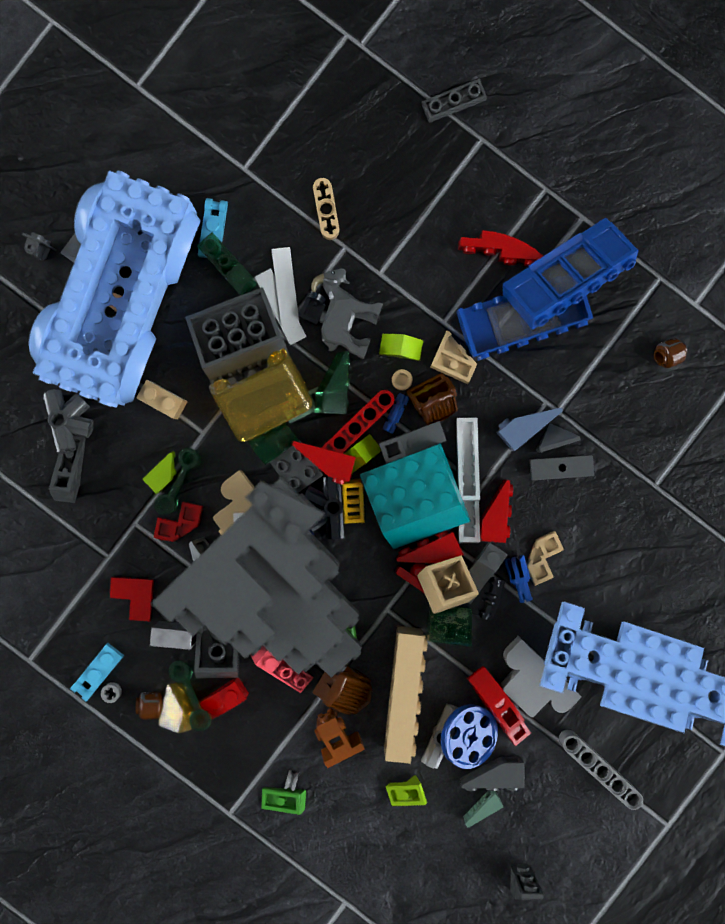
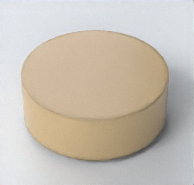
[392,369,413,391]

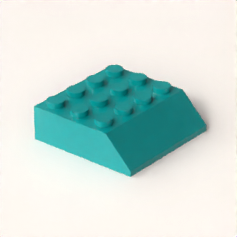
[360,443,471,549]

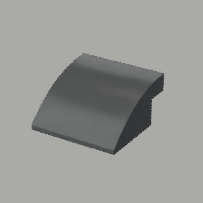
[185,287,297,404]

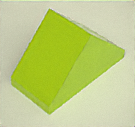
[379,334,423,361]
[344,434,382,474]

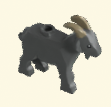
[311,269,383,359]

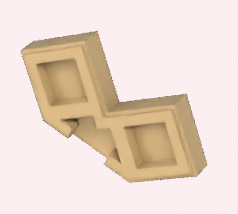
[526,531,564,586]

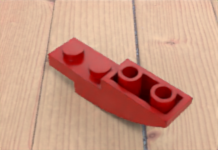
[458,230,543,267]
[467,666,531,746]

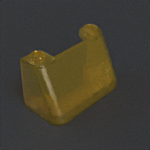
[209,348,312,442]

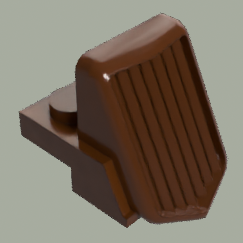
[406,373,458,425]
[312,664,372,716]

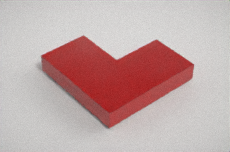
[110,577,154,621]

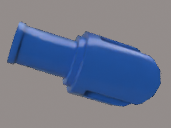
[504,555,533,603]

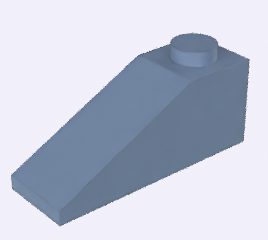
[496,408,563,451]

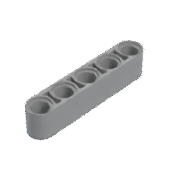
[559,730,643,810]

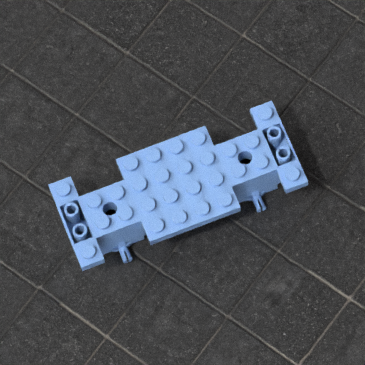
[540,602,725,746]

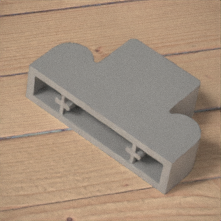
[500,636,581,717]

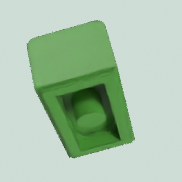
[261,787,306,815]

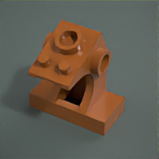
[314,708,365,768]

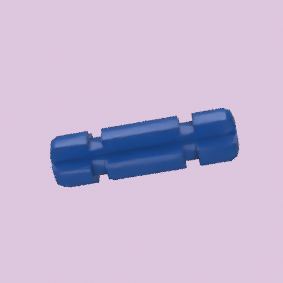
[383,393,409,433]

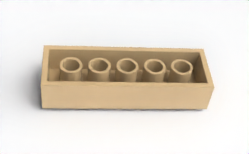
[384,626,428,764]

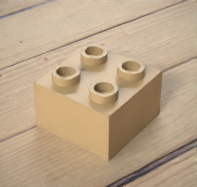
[417,555,479,614]

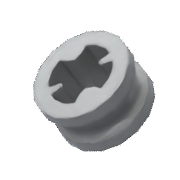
[101,682,122,703]
[284,770,299,791]

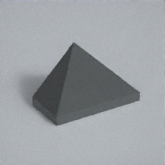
[536,423,581,452]

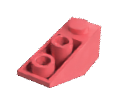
[250,645,314,693]

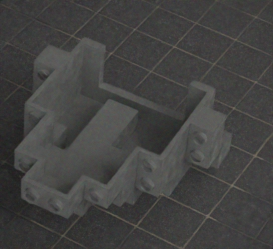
[151,477,362,678]

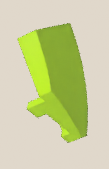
[143,451,177,494]

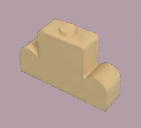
[213,470,255,535]

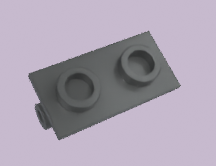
[22,232,56,261]

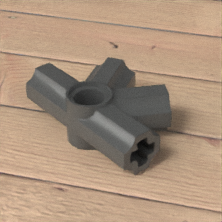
[43,389,94,454]

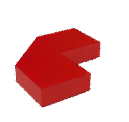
[153,502,204,542]

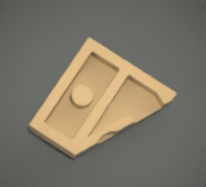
[430,330,477,384]

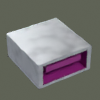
[150,621,197,650]

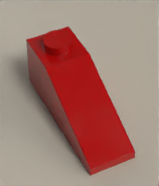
[292,441,356,485]
[185,677,249,728]

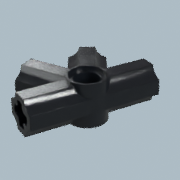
[304,476,345,539]

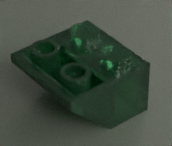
[239,403,299,465]
[426,607,472,647]

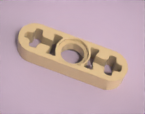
[313,178,339,240]

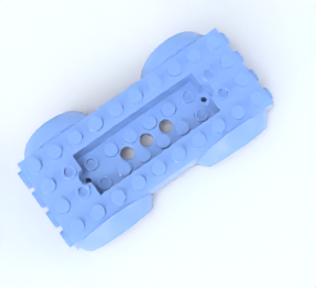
[29,171,201,408]

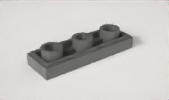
[421,78,487,123]
[530,455,594,480]

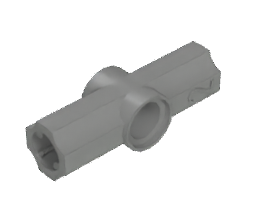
[421,703,458,769]

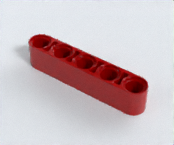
[321,390,395,454]

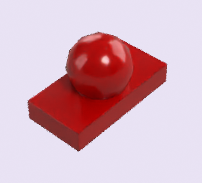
[394,563,427,593]

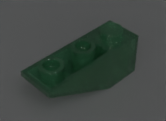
[197,232,257,295]
[315,351,350,415]

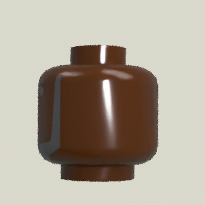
[654,338,687,368]
[135,691,166,720]

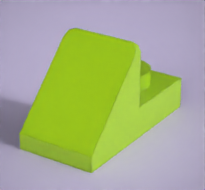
[386,775,427,806]

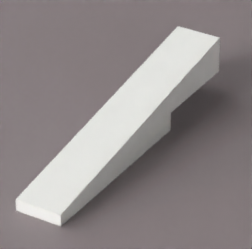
[456,418,480,543]

